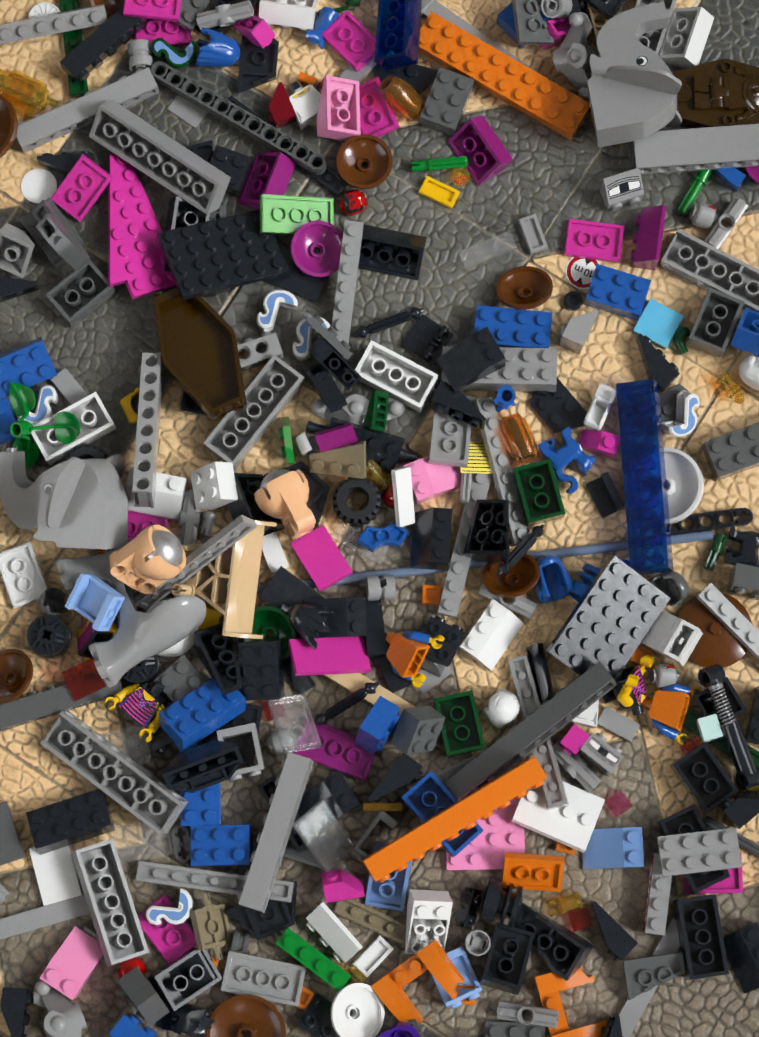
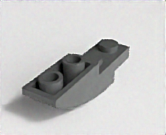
[31,200,90,271]

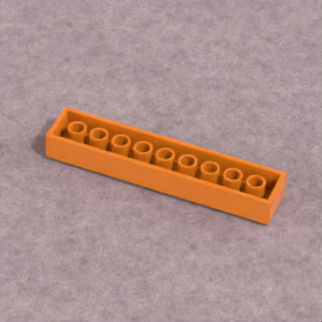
[412,11,591,141]
[361,757,547,883]

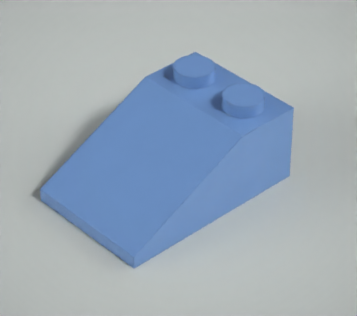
[582,827,644,869]
[365,842,413,912]

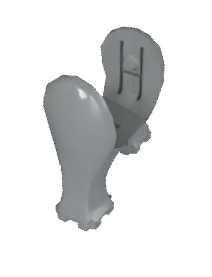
[55,537,207,688]

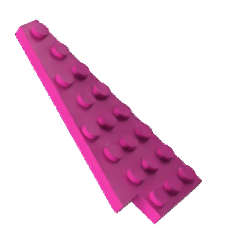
[108,153,177,300]

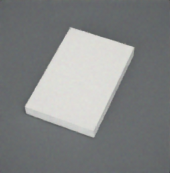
[0,542,48,609]
[29,845,82,906]

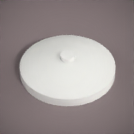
[627,448,704,524]

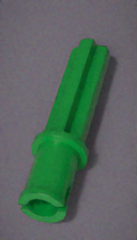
[412,156,468,173]
[677,164,714,215]

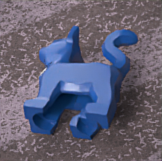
[538,427,595,494]

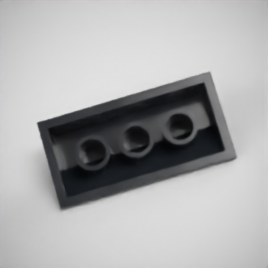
[358,224,427,280]

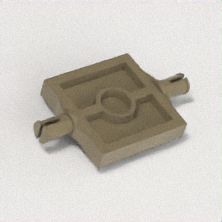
[190,893,232,961]

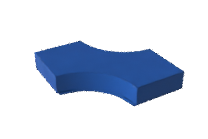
[356,522,409,553]

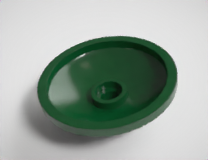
[239,606,296,660]

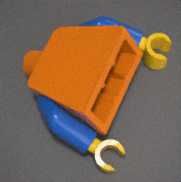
[386,631,444,688]
[642,684,700,745]

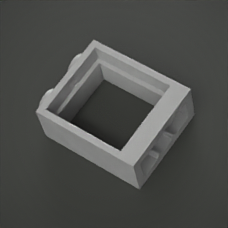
[216,723,265,781]

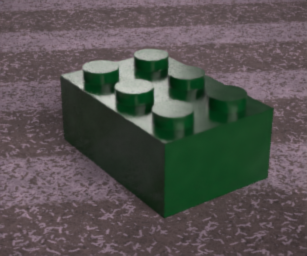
[512,459,566,527]
[434,690,486,758]

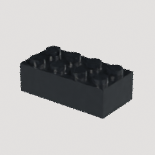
[26,789,115,855]
[657,804,730,895]
[673,894,729,980]

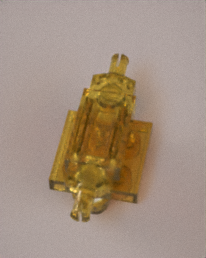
[0,69,59,118]

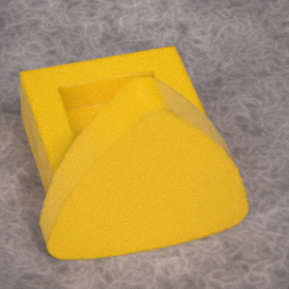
[199,602,223,629]

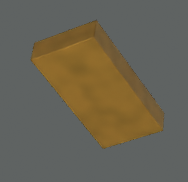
[363,803,402,812]

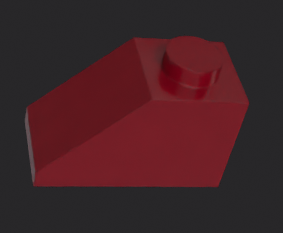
[267,82,297,129]

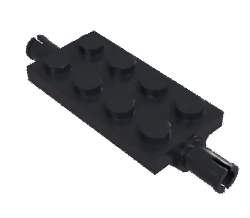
[305,417,418,473]

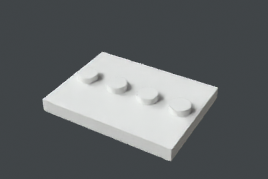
[511,782,605,853]

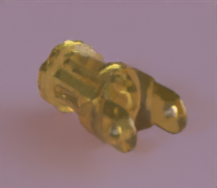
[715,371,744,404]
[366,459,392,491]
[546,891,583,917]

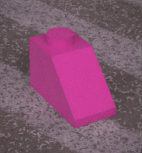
[233,16,276,49]
[540,17,571,49]
[579,429,621,459]
[560,724,590,755]
[321,869,365,903]

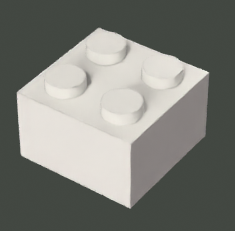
[190,462,238,510]

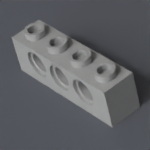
[237,332,284,372]

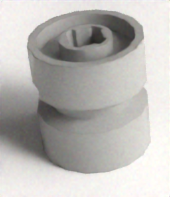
[541,0,573,18]
[127,39,153,72]
[366,575,396,601]
[464,930,491,956]

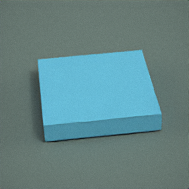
[633,298,684,349]

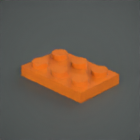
[502,852,565,892]

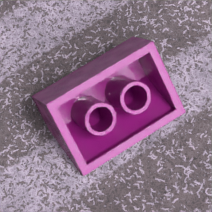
[448,115,514,186]
[237,152,296,210]
[630,205,666,271]

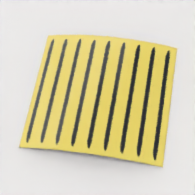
[460,442,492,474]

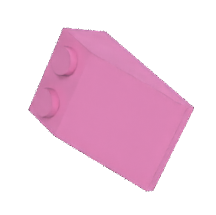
[316,75,361,141]
[403,456,462,505]
[40,926,103,1000]

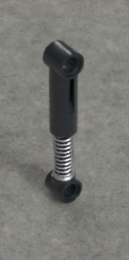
[698,664,759,790]

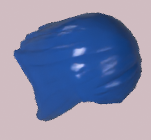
[195,27,240,68]
[535,555,573,603]

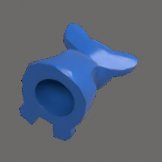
[305,7,340,49]
[494,385,517,412]

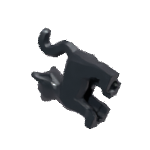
[724,526,759,567]

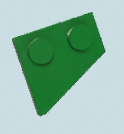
[279,417,295,463]

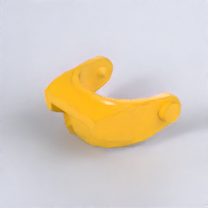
[120,387,140,424]

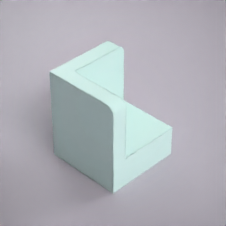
[696,714,723,743]

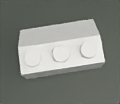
[258,0,319,31]
[658,7,714,68]
[125,467,188,521]
[459,599,524,671]
[306,902,363,963]

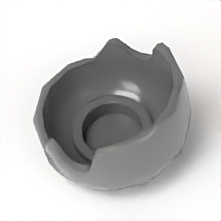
[39,587,67,618]

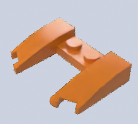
[371,939,465,1023]
[534,965,607,1037]

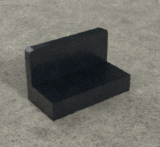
[586,472,625,518]

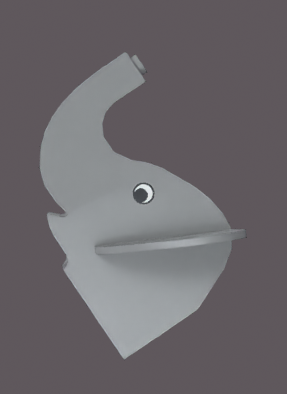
[587,2,682,148]
[0,448,128,549]

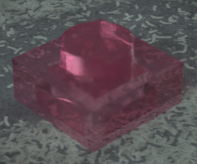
[605,790,633,818]

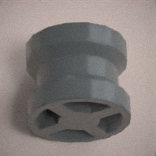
[231,931,250,953]

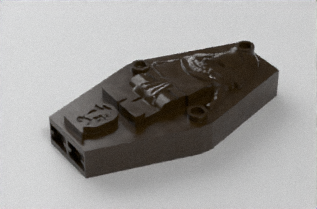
[672,59,759,128]
[153,287,247,420]

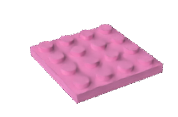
[446,791,525,870]

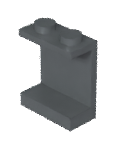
[353,811,398,860]

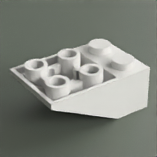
[640,610,703,667]
[405,889,453,954]

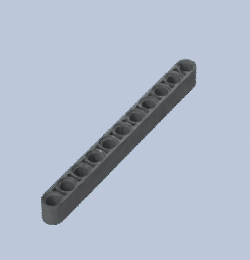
[151,61,326,175]

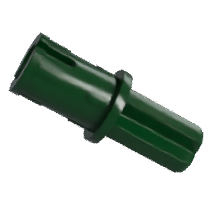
[703,533,728,571]

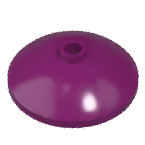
[290,221,343,277]

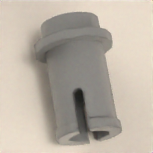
[199,512,216,537]

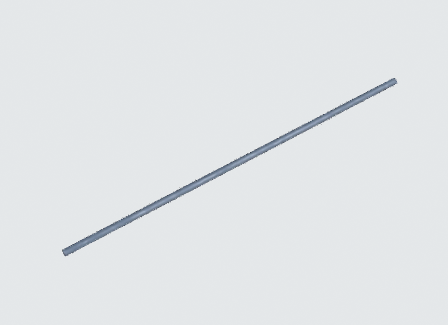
[178,530,713,601]

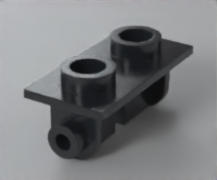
[455,887,482,930]

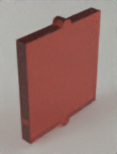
[62,658,106,702]

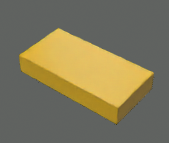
[418,176,460,209]

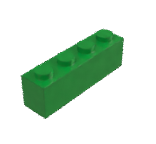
[276,928,352,991]

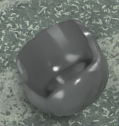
[649,571,689,607]

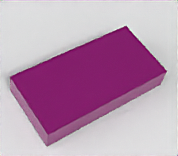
[315,423,358,452]

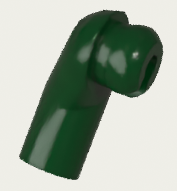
[673,327,690,355]

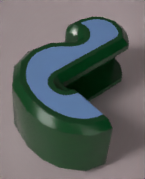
[151,38,197,69]

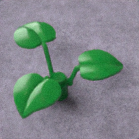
[9,382,81,468]

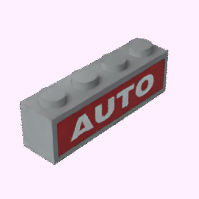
[643,853,672,936]

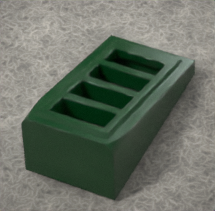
[362,389,389,432]

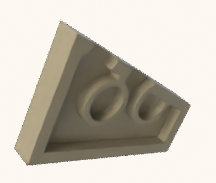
[309,441,367,479]

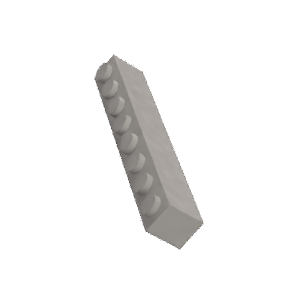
[16,67,159,153]
[238,752,314,913]

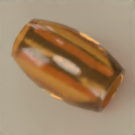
[379,75,424,120]
[500,413,537,464]

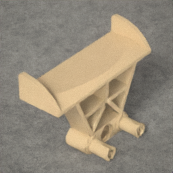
[172,520,277,639]

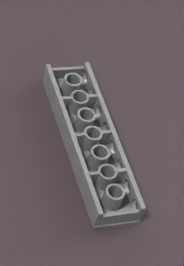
[633,124,759,174]
[658,229,759,313]
[132,352,164,508]
[40,710,188,835]

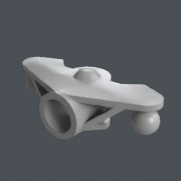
[553,12,598,103]
[312,394,405,426]
[33,980,87,1037]

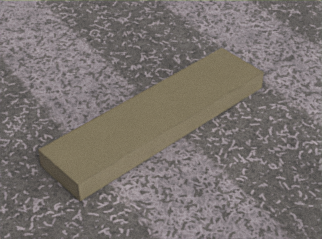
[333,899,406,945]

